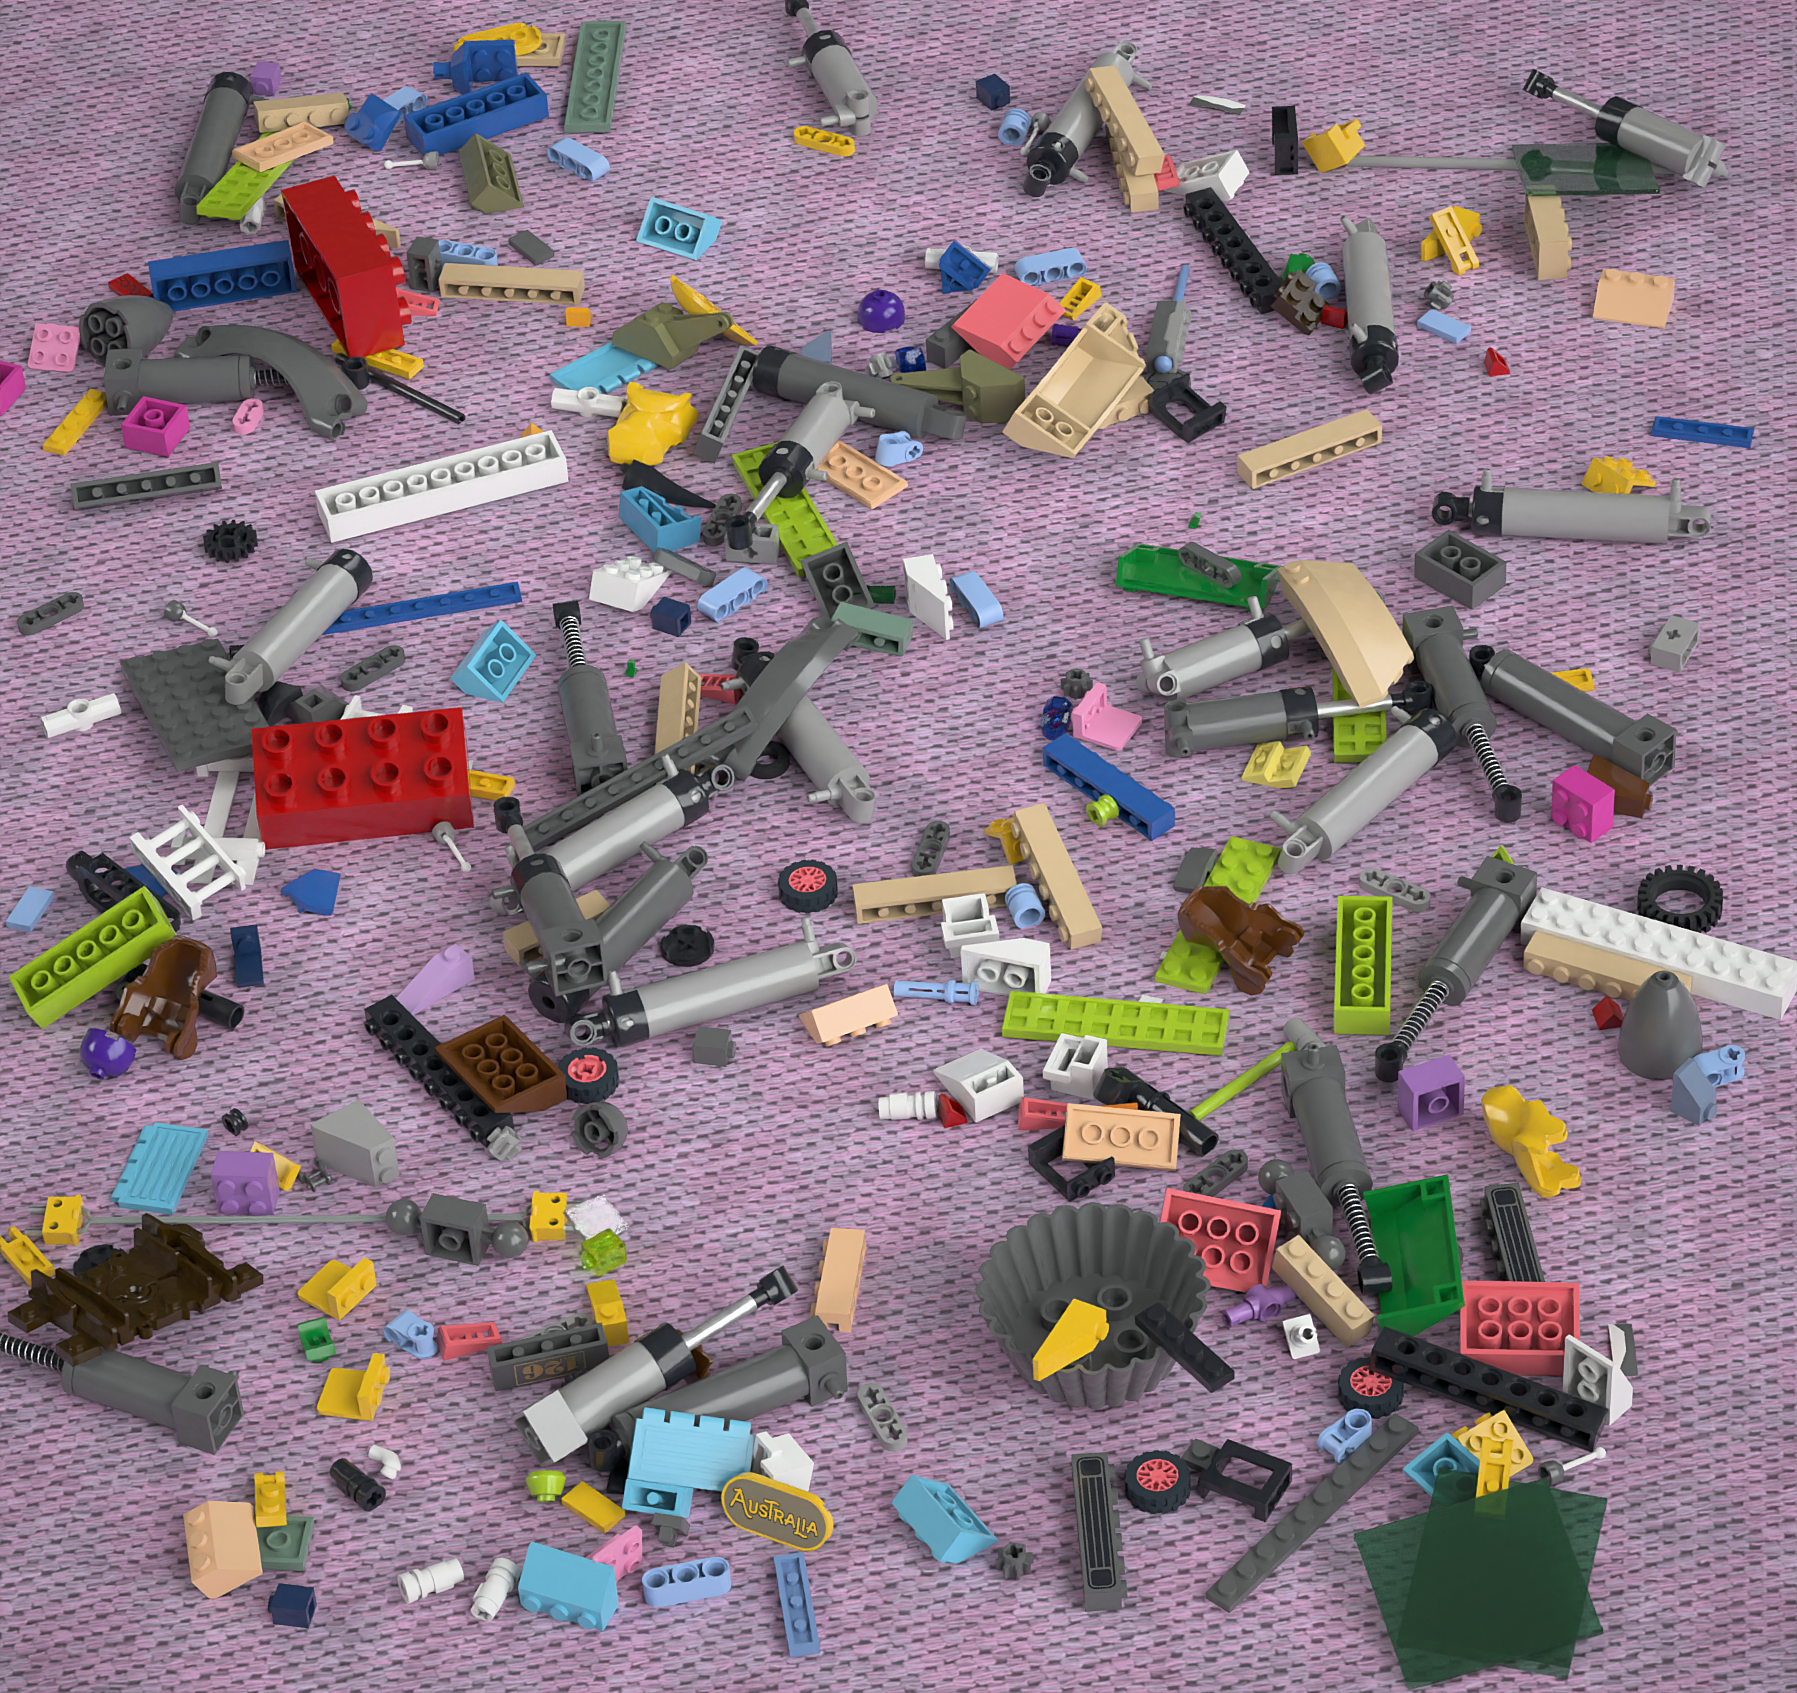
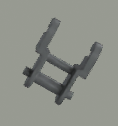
[297,1157,332,1192]

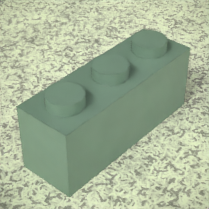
[831,602,913,656]

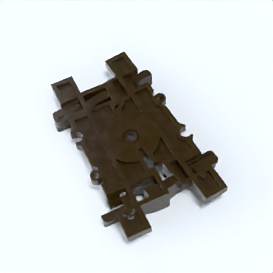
[8,1213,263,1367]

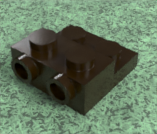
[1270,269,1330,335]

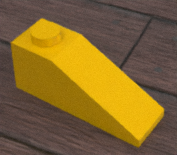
[1421,206,1482,262]
[586,1279,629,1347]
[1033,1299,1109,1381]

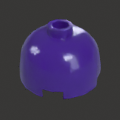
[857,290,906,333]
[80,1028,137,1080]

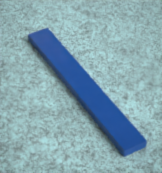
[322,582,522,635]

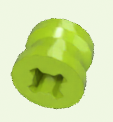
[1086,794,1119,827]

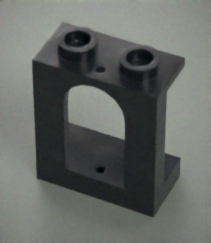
[1272,106,1298,175]
[1149,373,1227,443]
[1028,1125,1115,1202]
[1198,1439,1292,1522]

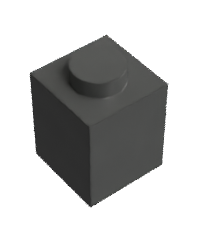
[692,1026,736,1067]

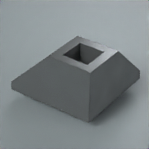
[284,685,349,724]

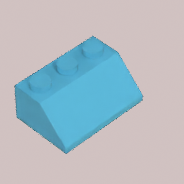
[636,197,722,260]
[450,620,536,703]
[1403,1432,1513,1525]
[891,1475,999,1563]
[518,1541,619,1631]

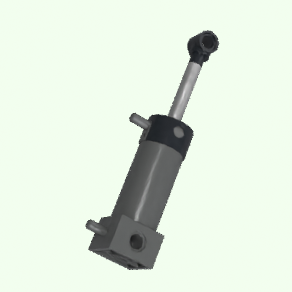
[491,796,608,996]

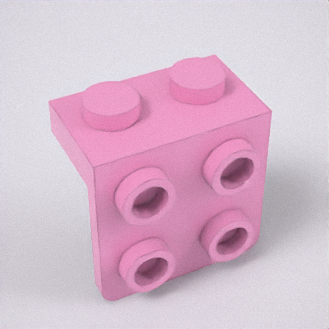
[28,323,82,372]
[1071,682,1142,751]
[585,1525,642,1583]

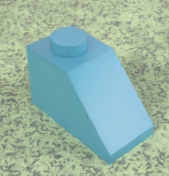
[622,1479,693,1518]

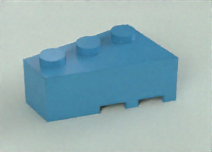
[619,486,701,553]

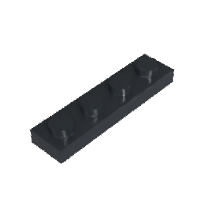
[1135,1302,1235,1393]

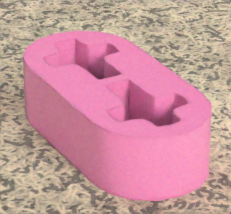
[233,398,264,434]

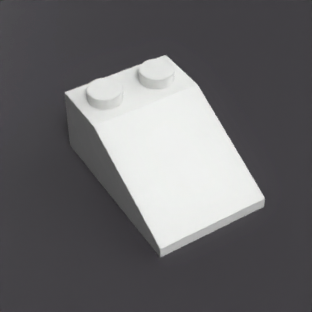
[1163,150,1249,202]
[961,938,1051,996]
[1563,1334,1633,1426]

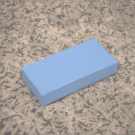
[1417,309,1471,344]
[6,886,54,932]

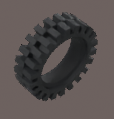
[1637,865,1723,933]

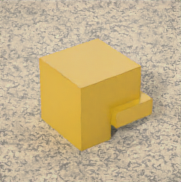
[1302,118,1365,172]

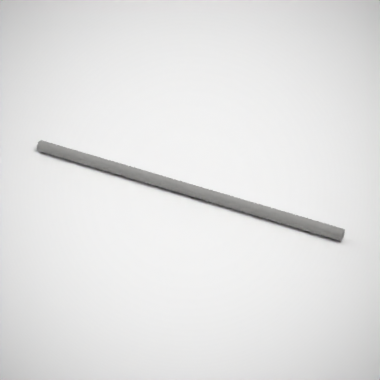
[1347,155,1675,174]

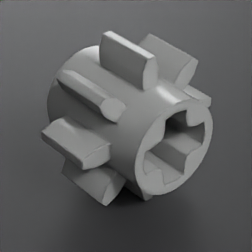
[866,352,898,380]
[487,1126,522,1161]

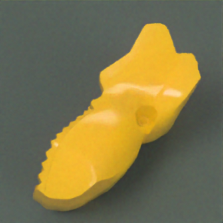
[607,382,699,466]
[1481,1085,1581,1198]

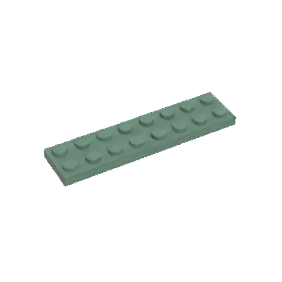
[564,21,626,133]

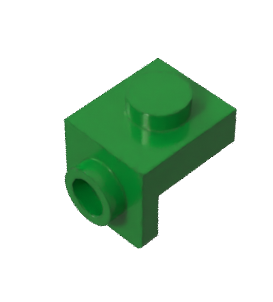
[1282,253,1315,281]
[297,1317,336,1362]

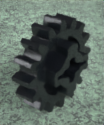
[203,520,258,563]

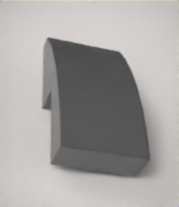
[1173,847,1218,893]

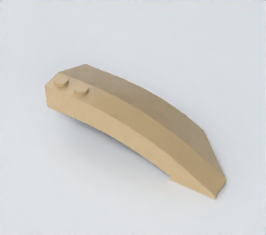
[1002,302,1146,458]
[1277,560,1414,709]

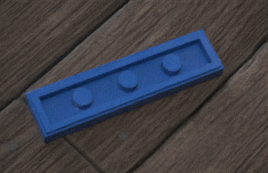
[1651,416,1754,448]

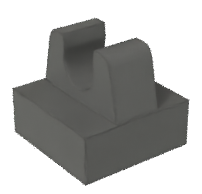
[652,1513,690,1548]

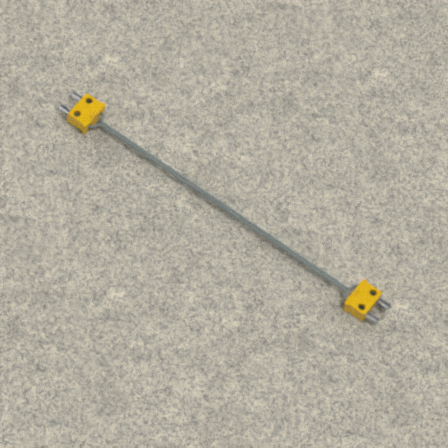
[25,1191,587,1247]

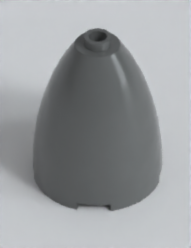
[79,295,173,367]
[1618,971,1703,1080]

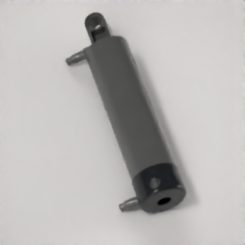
[174,72,269,225]
[752,345,967,440]
[519,841,708,1023]

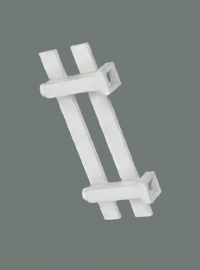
[171,753,265,885]

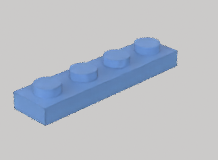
[774,1552,820,1658]

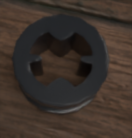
[221,1108,248,1136]

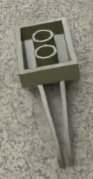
[612,302,734,370]
[890,349,1026,424]

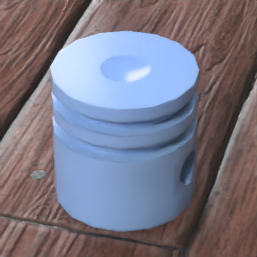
[998,108,1031,146]
[1305,262,1341,300]
[1005,883,1045,928]

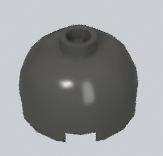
[572,1101,628,1159]

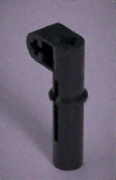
[116,963,244,1030]
[1093,1067,1219,1157]

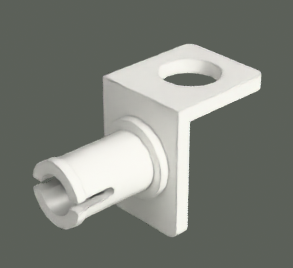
[1276,1314,1320,1359]

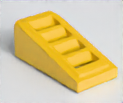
[1059,277,1102,320]

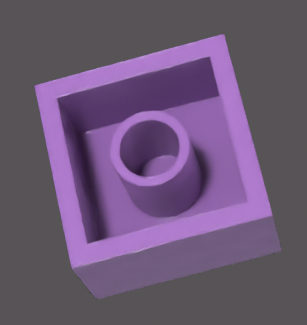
[1398,1054,1465,1131]
[211,1151,280,1216]

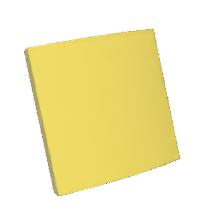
[1241,741,1311,788]

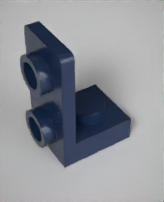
[230,924,264,988]

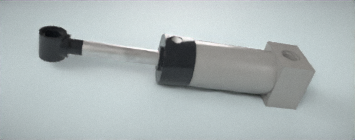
[511,1265,798,1467]

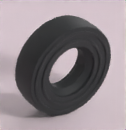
[750,741,790,780]

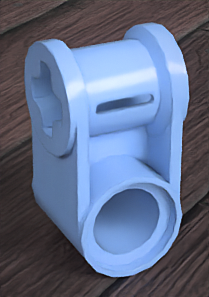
[875,431,923,466]
[1692,1045,1745,1087]
[383,1310,438,1359]
[1317,1409,1372,1464]

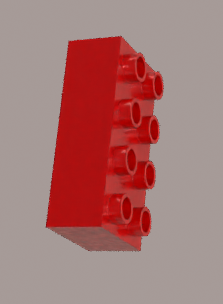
[281,175,412,358]
[251,707,474,850]

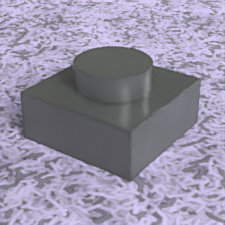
[1181,1438,1220,1472]

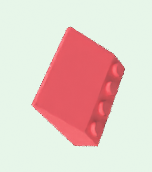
[951,273,1066,370]
[1159,1188,1281,1293]
[1460,1281,1580,1376]

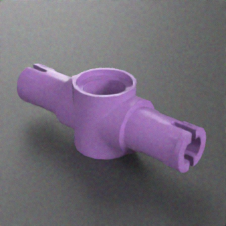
[1222,1284,1299,1328]

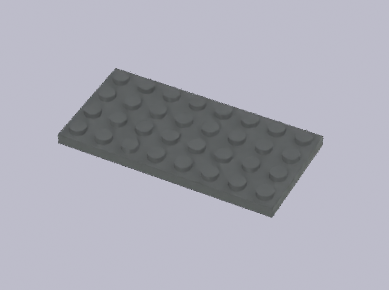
[120,639,269,771]

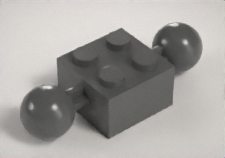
[1258,1159,1346,1271]
[386,1193,528,1266]

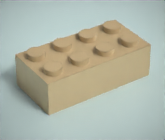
[1524,185,1572,280]

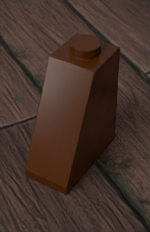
[1587,754,1653,818]

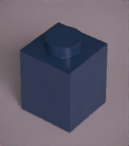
[976,73,1010,111]
[650,597,692,637]
[268,1583,317,1629]

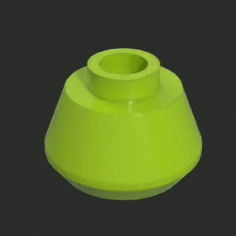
[525,1470,566,1503]

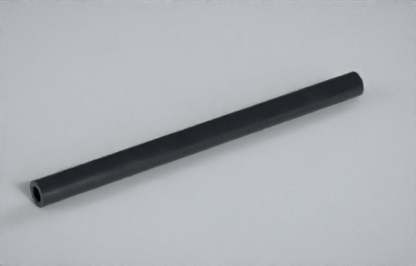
[335,353,466,425]

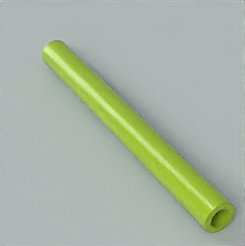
[1188,1041,1297,1121]

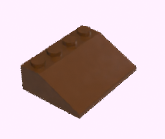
[435,1015,567,1113]

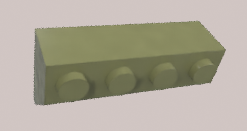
[458,133,524,213]

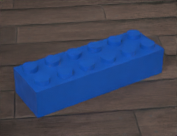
[404,72,549,156]
[148,240,297,312]

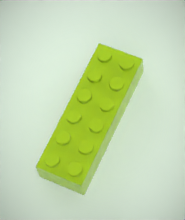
[8,886,177,1028]
[1334,896,1392,1035]

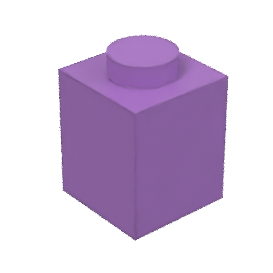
[250,62,282,95]

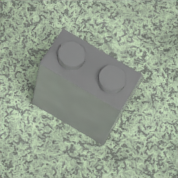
[310,1099,400,1188]

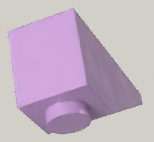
[396,944,475,1015]

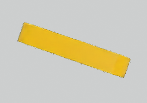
[793,126,855,156]

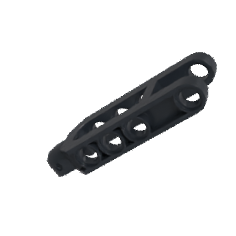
[66,850,181,932]

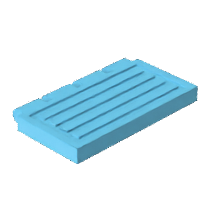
[550,341,658,394]
[110,1122,208,1215]
[627,1407,755,1491]

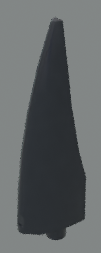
[620,459,716,508]

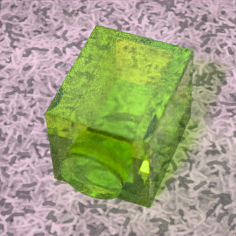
[580,1228,627,1277]

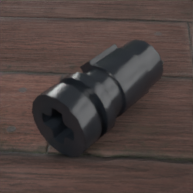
[329,1458,386,1512]

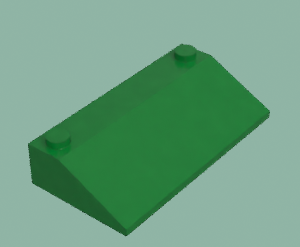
[1115,543,1283,611]
[1363,1174,1465,1337]

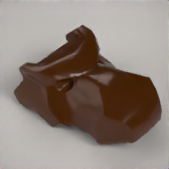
[1178,886,1304,996]
[110,935,217,1060]

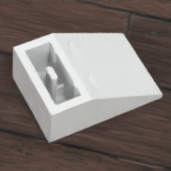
[903,554,953,640]
[589,556,672,612]
[933,1049,1024,1123]

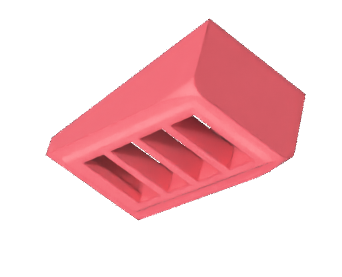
[1153,155,1180,191]
[396,288,440,316]
[699,674,743,704]
[1018,1097,1067,1130]
[436,1322,502,1361]

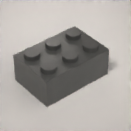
[1414,529,1507,610]

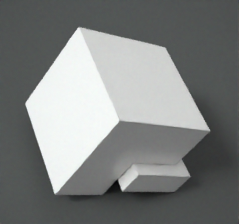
[941,893,999,958]
[1043,1033,1108,1100]
[750,1431,814,1491]

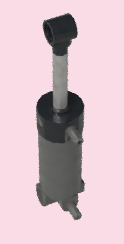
[1164,681,1432,757]

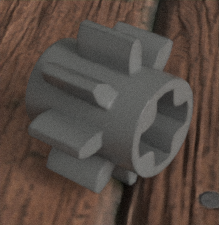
[1424,280,1454,311]
[1060,668,1093,700]
[995,1542,1033,1580]

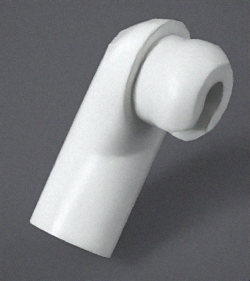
[368,1445,401,1479]

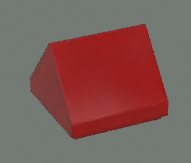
[1321,305,1348,329]
[1484,347,1510,377]
[1592,996,1624,1030]
[937,1093,968,1129]

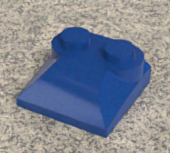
[344,93,402,152]

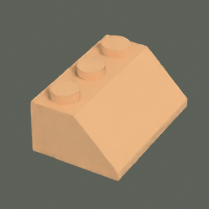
[1593,269,1675,328]
[798,984,898,1047]
[183,1501,263,1599]

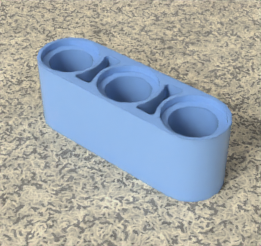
[383,86,427,127]
[547,137,610,183]
[439,240,498,268]
[1014,248,1087,286]
[697,567,768,623]
[949,570,1004,629]
[642,1557,731,1607]

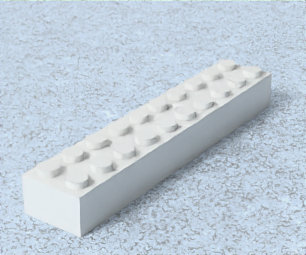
[315,430,569,543]
[1521,887,1797,1020]

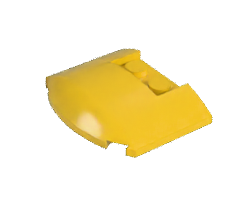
[670,275,758,346]

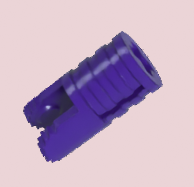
[1051,323,1083,347]

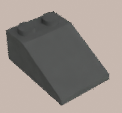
[800,542,876,620]

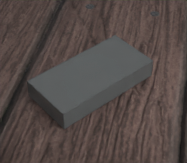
[508,230,554,266]

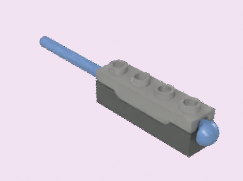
[1146,265,1191,373]

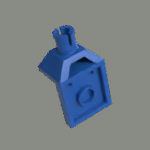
[433,40,519,95]

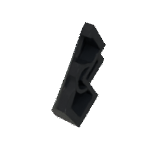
[258,681,303,727]

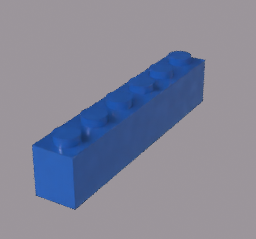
[1042,733,1175,841]

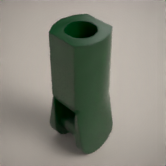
[853,585,896,604]

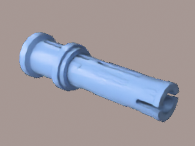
[894,980,979,1006]

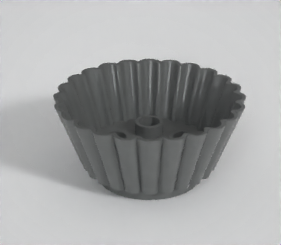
[975,1202,1210,1409]

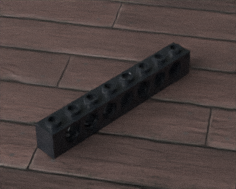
[1183,187,1285,314]
[364,995,515,1148]
[1368,1326,1608,1452]

